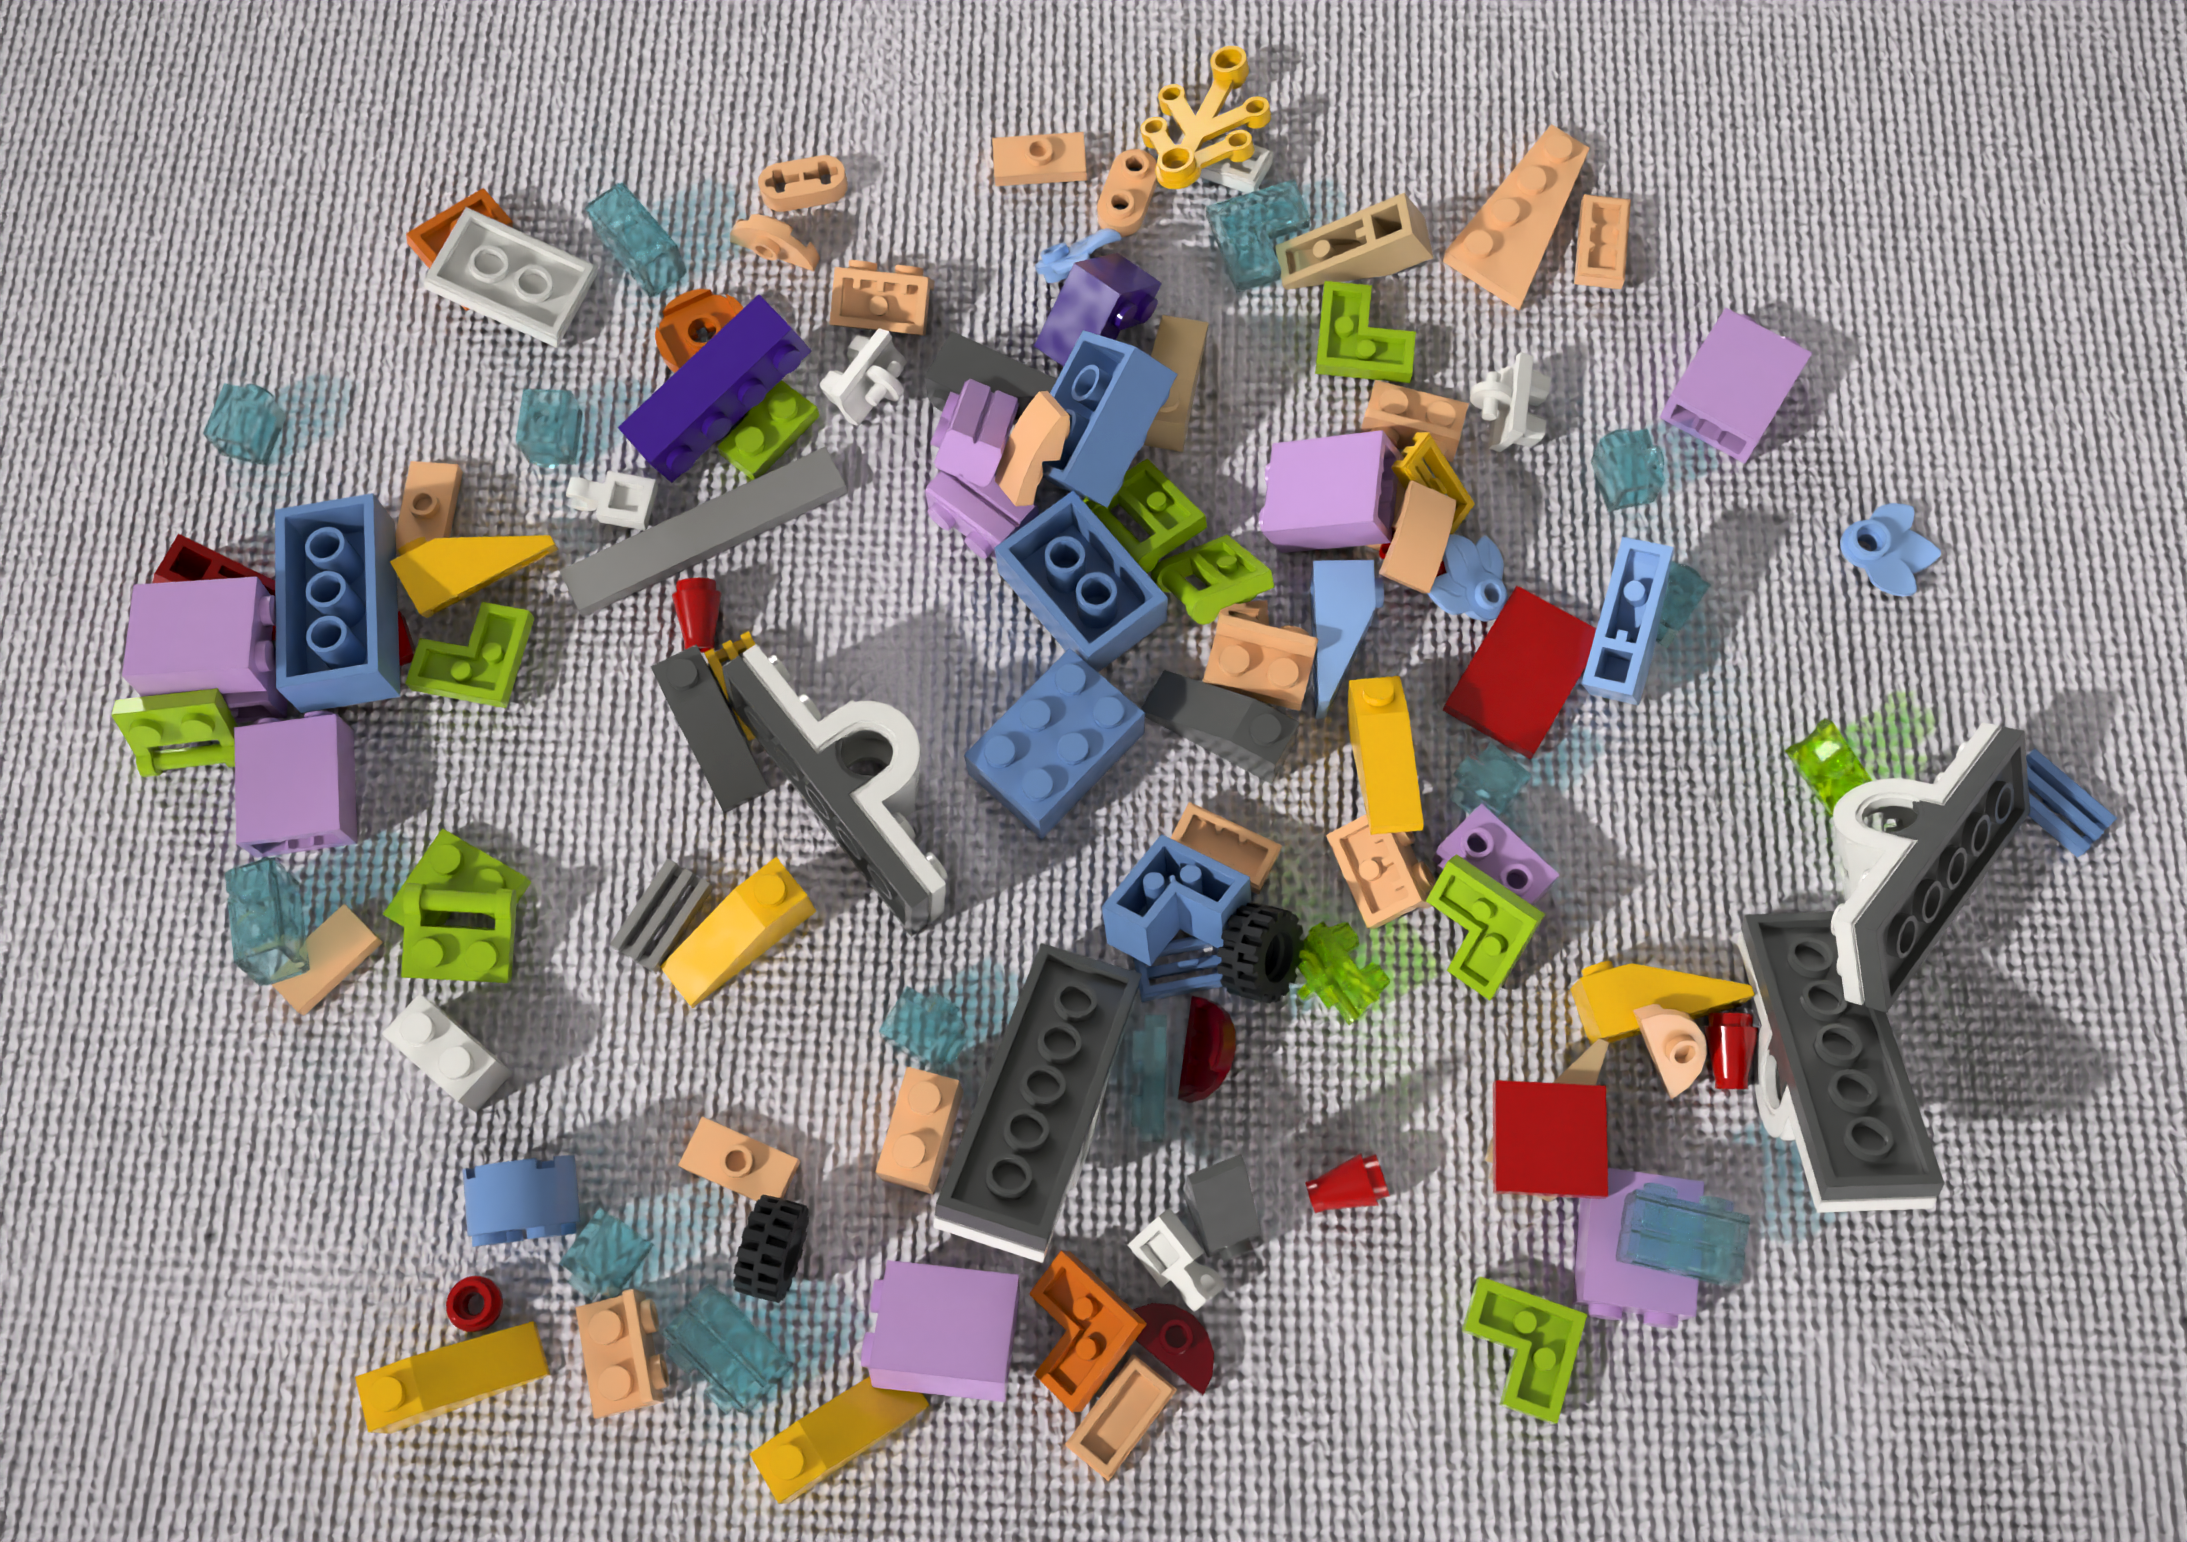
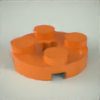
[655,289,743,373]

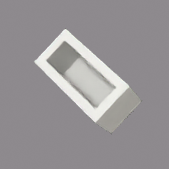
[382,993,513,1113]

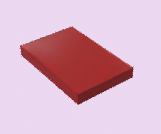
[1442,586,1597,760]

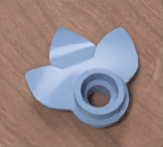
[1035,228,1122,283]
[1840,503,1941,597]
[1427,534,1508,622]

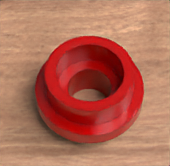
[446,1276,503,1332]

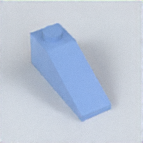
[1581,536,1674,706]
[1310,560,1384,719]

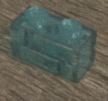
[585,182,687,298]
[225,857,310,986]
[1615,1183,1750,1287]
[662,1283,794,1414]

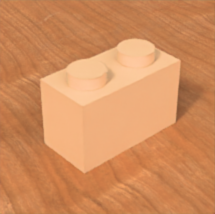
[875,1066,964,1195]

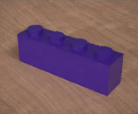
[617,294,812,483]

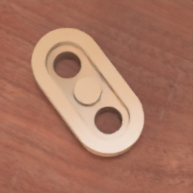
[1097,149,1158,237]

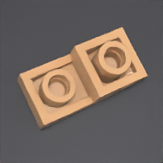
[995,391,1070,506]
[1379,481,1457,593]

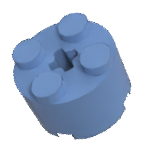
[462,1155,581,1247]

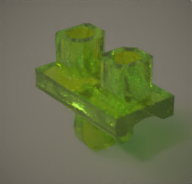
[1785,718,1873,818]
[1297,921,1390,1025]

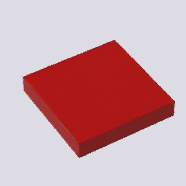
[1493,1080,1608,1199]

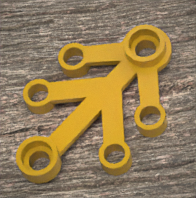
[1140,46,1271,189]

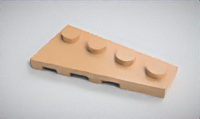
[1443,124,1590,311]

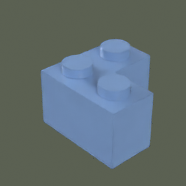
[1102,834,1251,966]

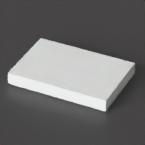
[423,207,597,348]

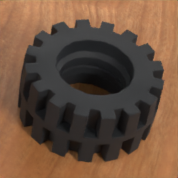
[1217,902,1304,1004]
[733,1195,809,1303]

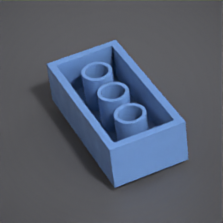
[275,493,401,713]

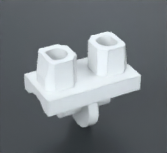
[820,328,907,426]
[1470,352,1551,452]

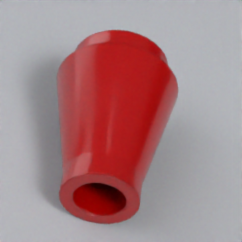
[672,577,722,653]
[1703,1013,1758,1090]
[1305,1153,1390,1214]

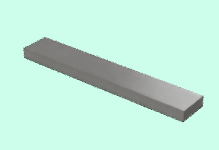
[559,447,848,617]

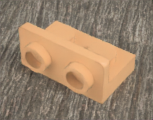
[829,260,935,336]
[1361,380,1469,462]
[1203,613,1318,711]
[1326,814,1435,929]
[575,1288,669,1419]

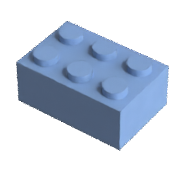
[1042,330,1178,508]
[994,490,1168,672]
[964,648,1145,839]

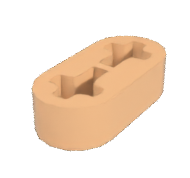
[758,155,848,212]

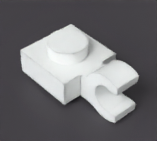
[566,471,658,531]
[1127,1208,1225,1311]

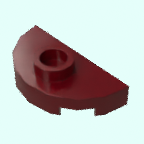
[1177,996,1236,1103]
[1132,1303,1214,1396]

